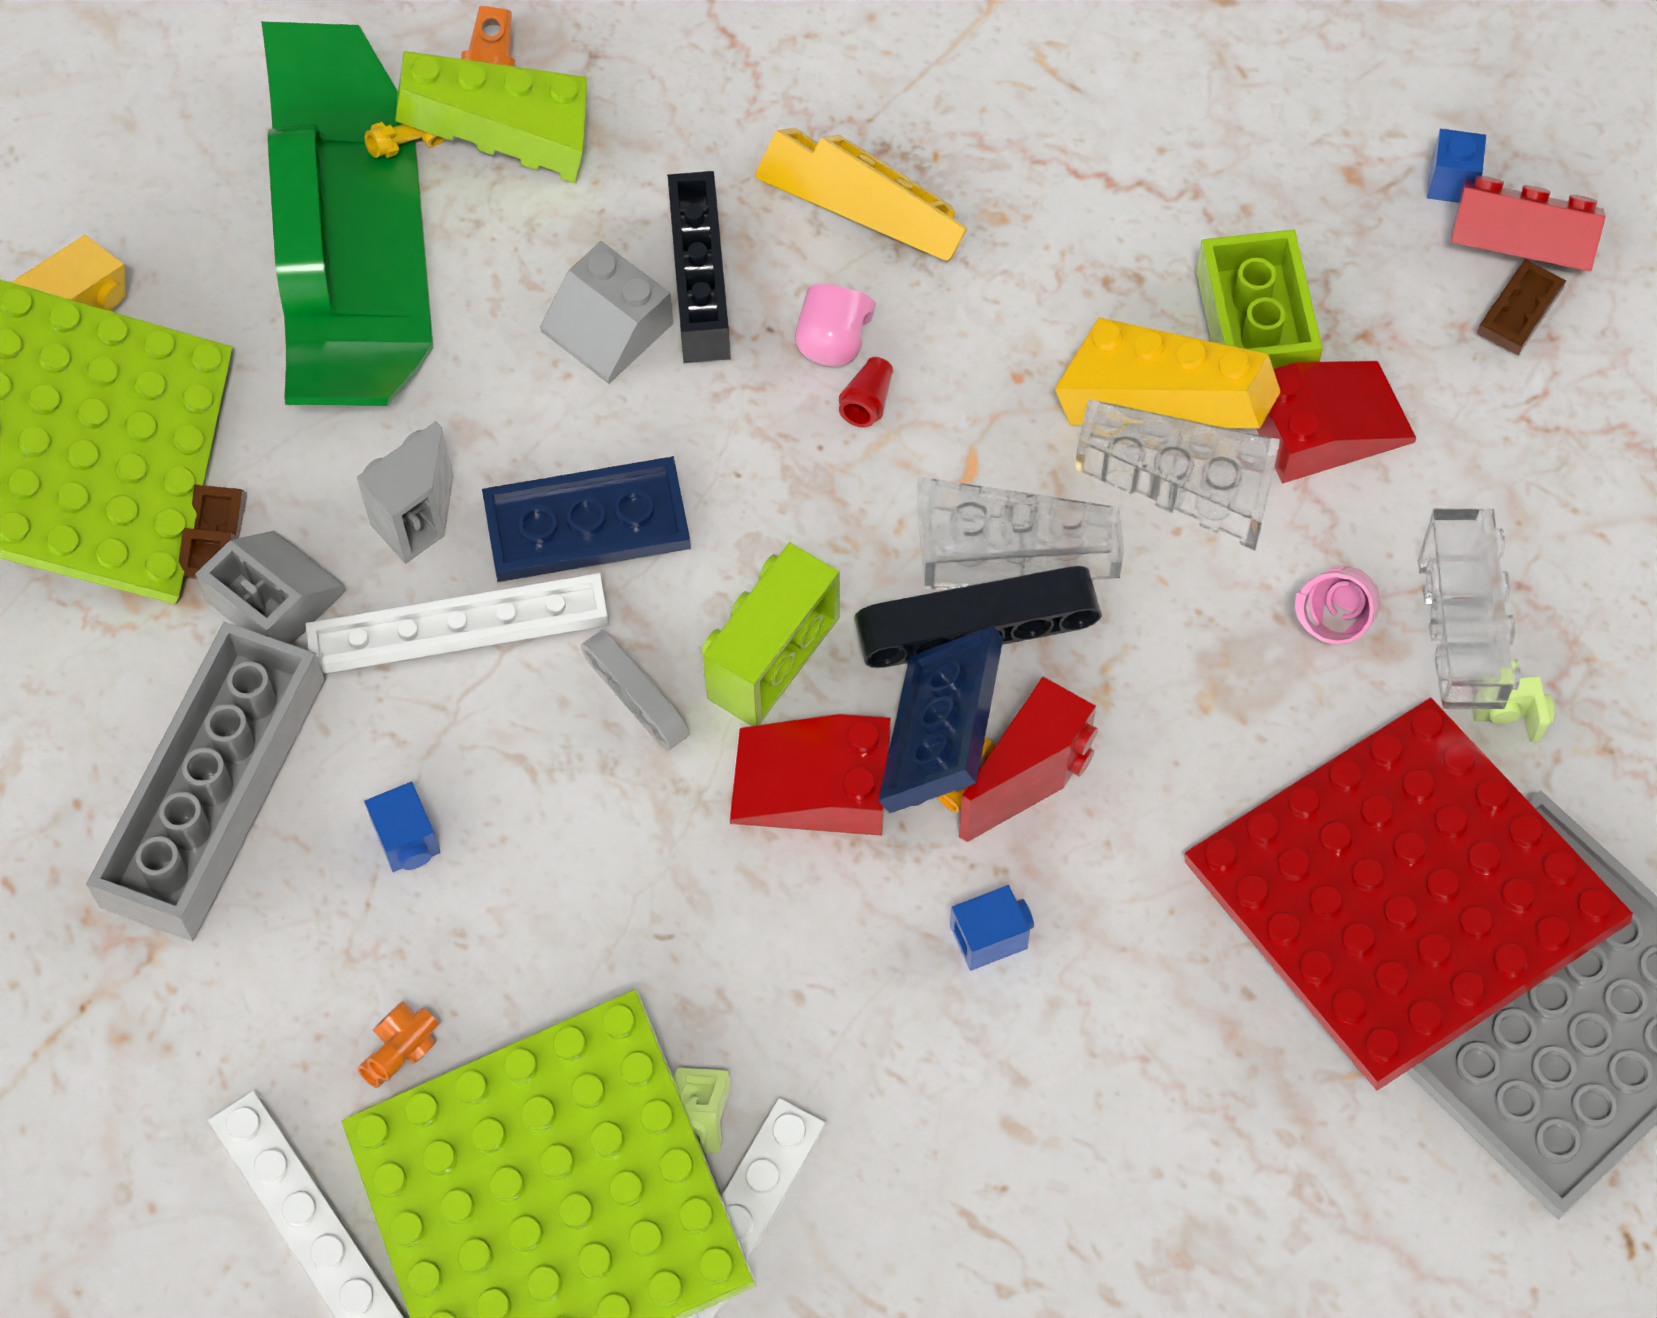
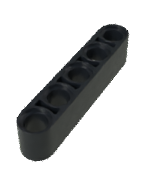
[854,566,1102,668]

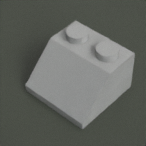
[540,241,673,384]

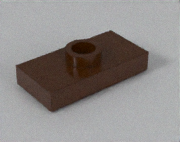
[1477,259,1567,356]

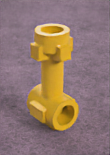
[364,122,447,158]

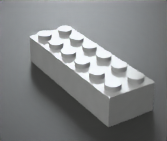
[86,622,325,942]

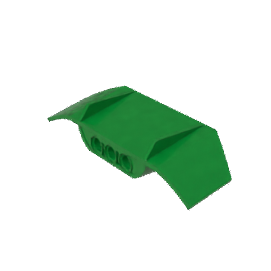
[261,21,434,406]

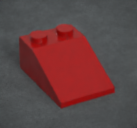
[1256,361,1416,484]
[959,676,1098,842]
[730,714,891,836]

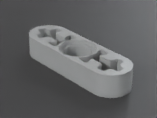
[581,630,689,751]

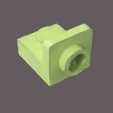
[1471,676,1555,743]
[673,1067,731,1153]

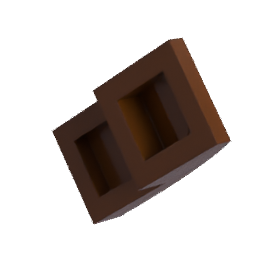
[179,485,247,579]

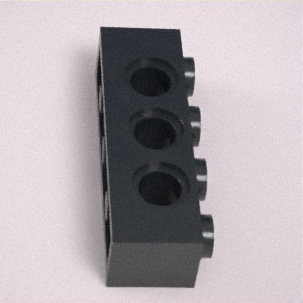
[667,171,731,363]

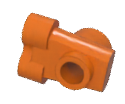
[461,6,516,67]
[357,1001,439,1088]

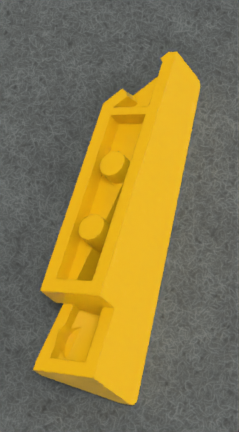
[755,128,968,261]

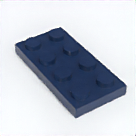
[482,456,691,582]
[878,625,1003,813]

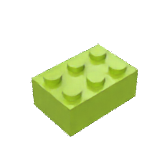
[1196,229,1323,369]
[701,542,840,726]

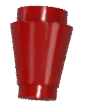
[839,357,893,428]

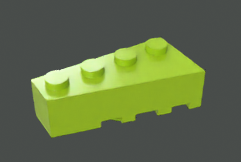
[395,51,587,184]

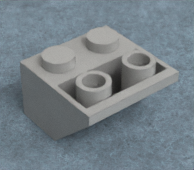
[357,421,453,564]
[195,531,346,644]

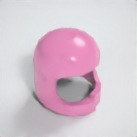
[795,284,876,367]
[1295,566,1381,644]

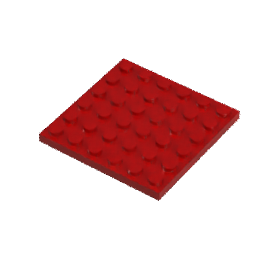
[1185,697,1633,1091]

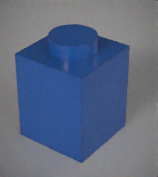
[1427,128,1486,203]
[364,781,440,872]
[950,885,1034,971]

